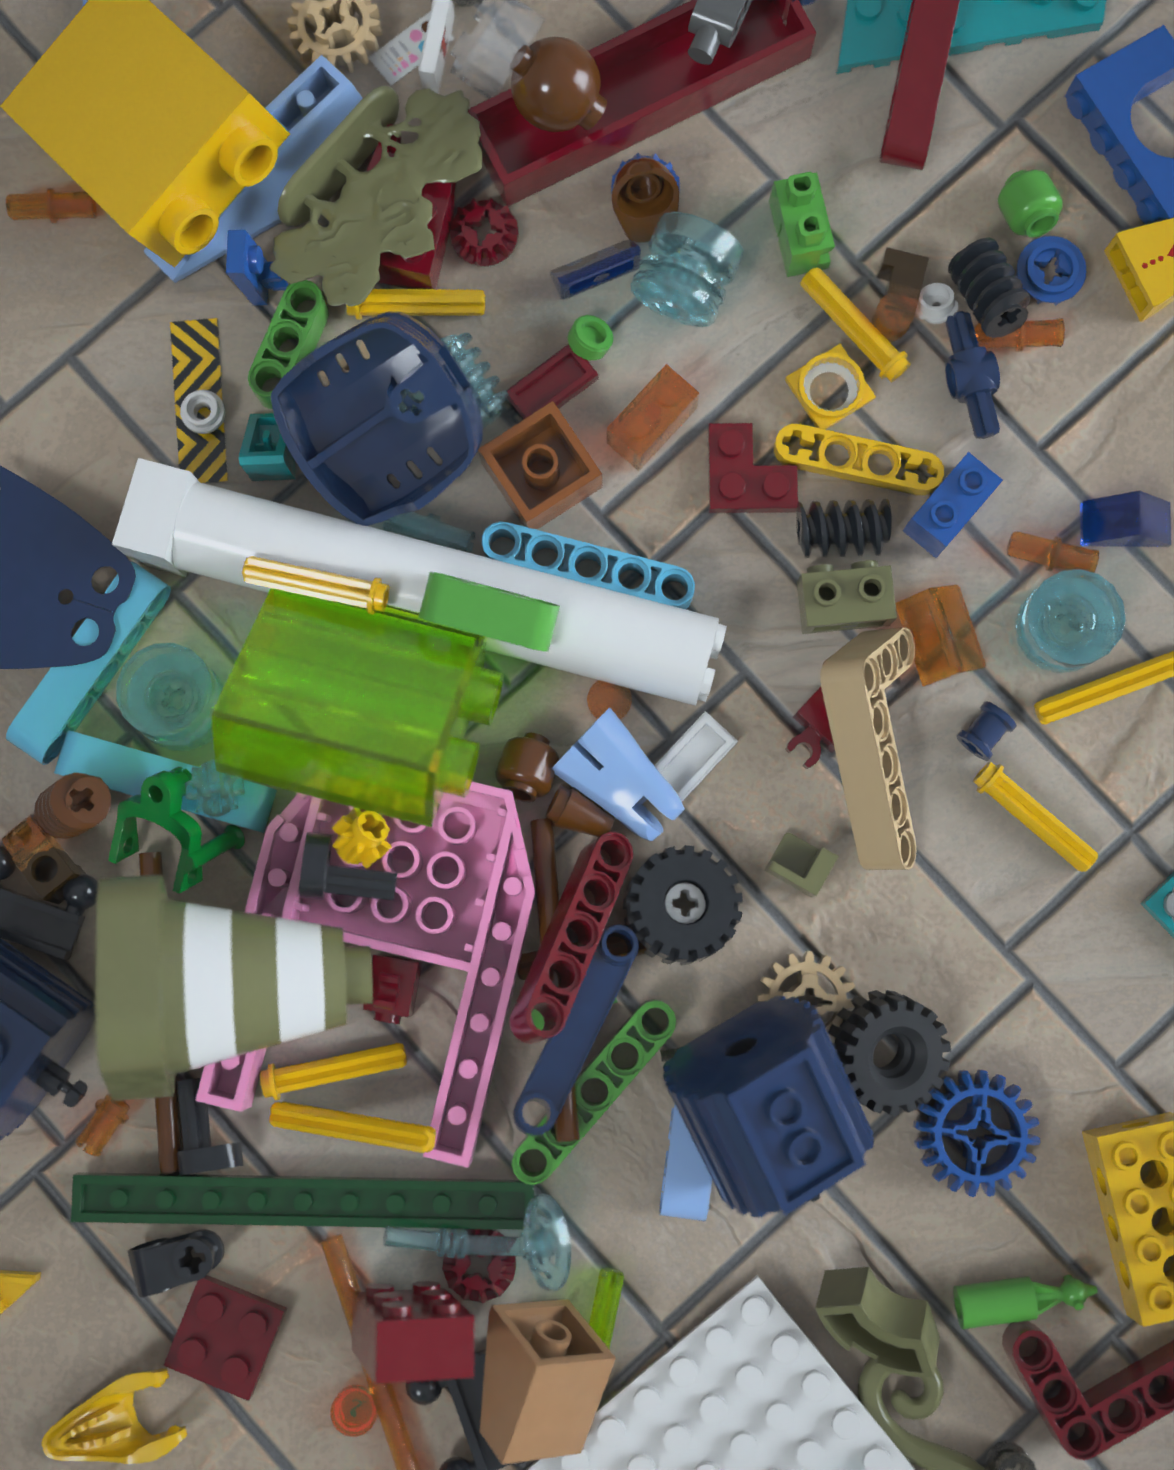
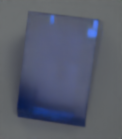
[1080,490,1171,547]

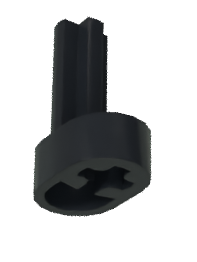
[299,832,397,901]
[177,1078,244,1175]

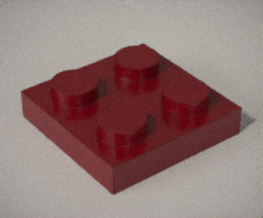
[163,1275,287,1401]

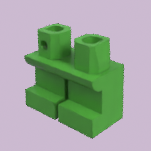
[769,172,835,278]

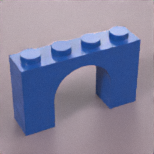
[1065,25,1174,225]

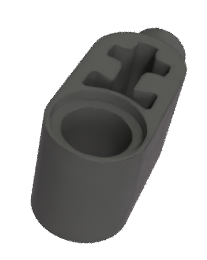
[688,0,752,65]

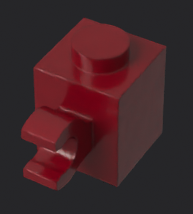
[785,687,835,769]
[363,954,423,1024]

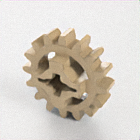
[287,0,382,73]
[756,951,855,1038]

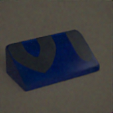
[550,240,641,300]

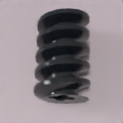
[948,237,1031,338]
[796,499,892,558]

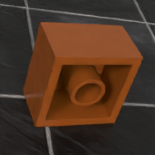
[478,401,602,530]

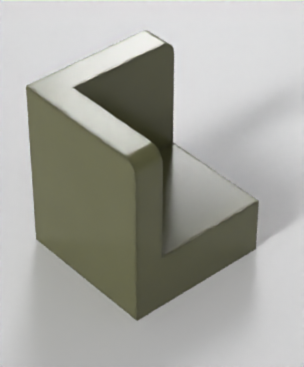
[764,833,839,897]

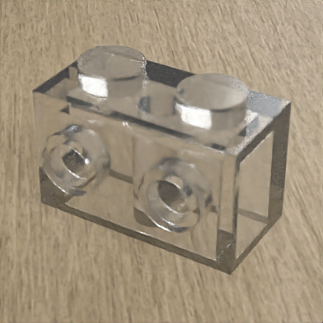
[450,0,545,99]

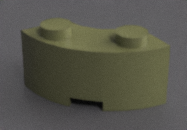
[815,1267,940,1377]

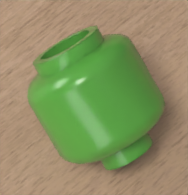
[997,170,1063,238]

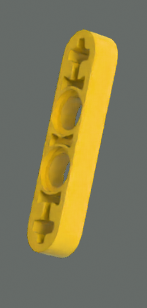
[774,424,944,496]

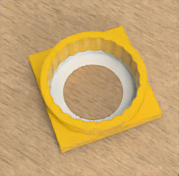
[785,343,876,430]

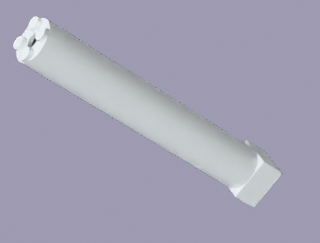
[112,458,727,706]

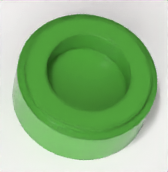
[567,315,613,361]

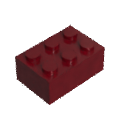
[352,1281,475,1384]

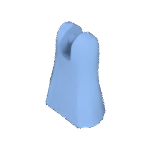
[552,707,685,841]

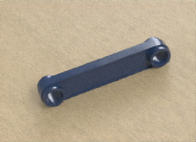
[513,924,639,1136]

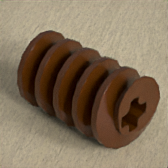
[34,772,111,839]

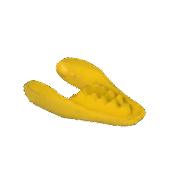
[42,1368,188,1464]

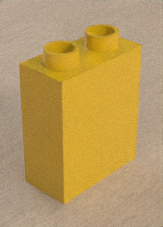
[0,0,290,268]

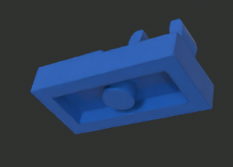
[226,229,289,305]

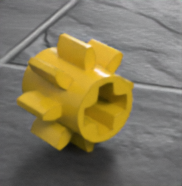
[331,807,392,868]

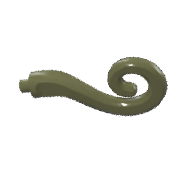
[858,1358,986,1470]

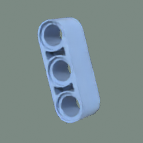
[659,1104,712,1221]

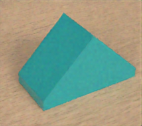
[238,413,296,481]

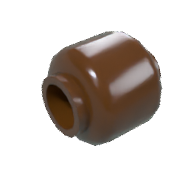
[495,732,560,803]

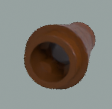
[545,785,615,838]

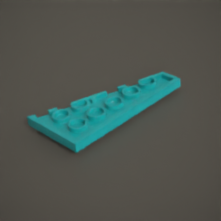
[836,0,1106,74]

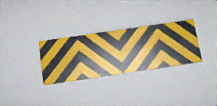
[170,318,228,483]

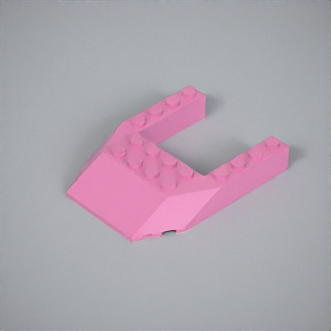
[195,749,535,1168]

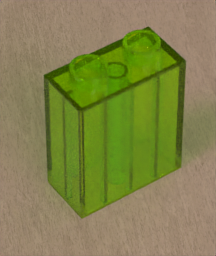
[211,588,504,828]

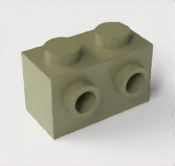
[797,560,897,634]

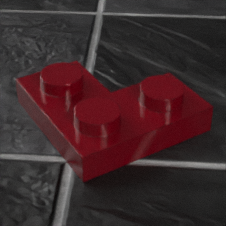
[708,423,798,513]

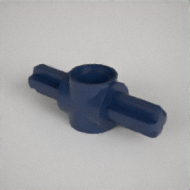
[945,311,1000,439]

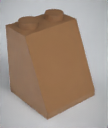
[480,1299,616,1464]

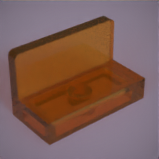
[895,585,986,687]

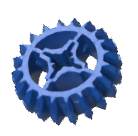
[913,1069,1041,1197]

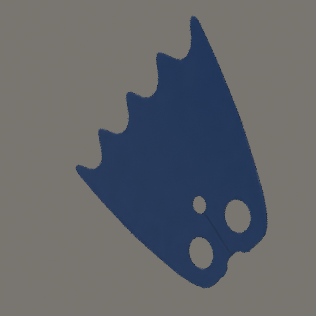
[0,466,136,669]

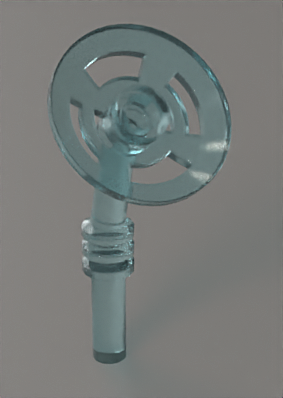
[383,1194,571,1291]

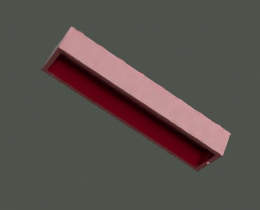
[467,0,816,207]

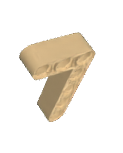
[820,627,917,870]

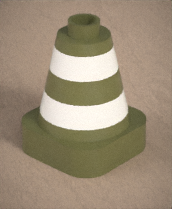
[95,875,373,1101]

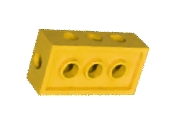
[1082,1112,1174,1327]

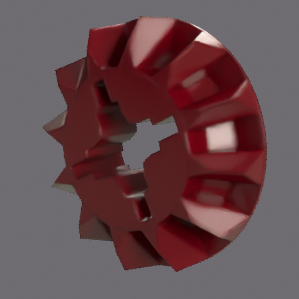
[450,197,519,266]
[442,1229,516,1304]

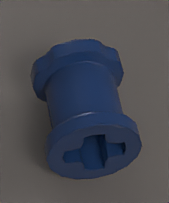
[956,701,1017,761]

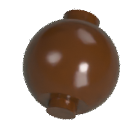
[510,37,607,132]

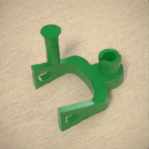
[108,767,245,894]

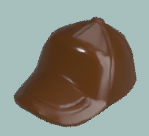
[612,157,679,243]

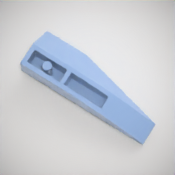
[143,54,376,283]

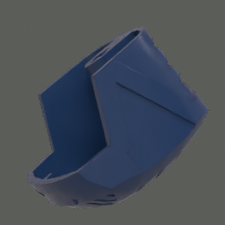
[270,311,483,526]

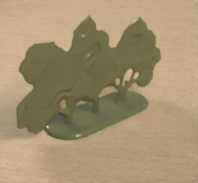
[270,86,482,306]

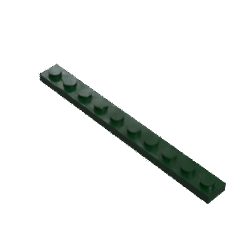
[71,1172,535,1230]

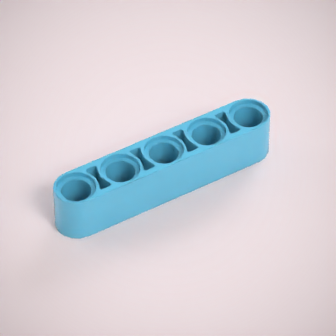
[481,521,695,610]
[6,562,171,765]
[54,730,277,833]

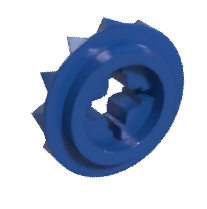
[1016,236,1087,306]

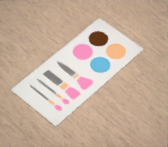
[368,12,455,86]

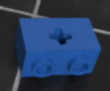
[902,452,1003,558]

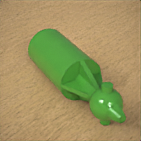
[953,1275,1098,1330]

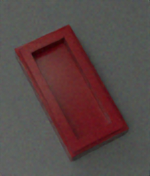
[503,344,599,420]

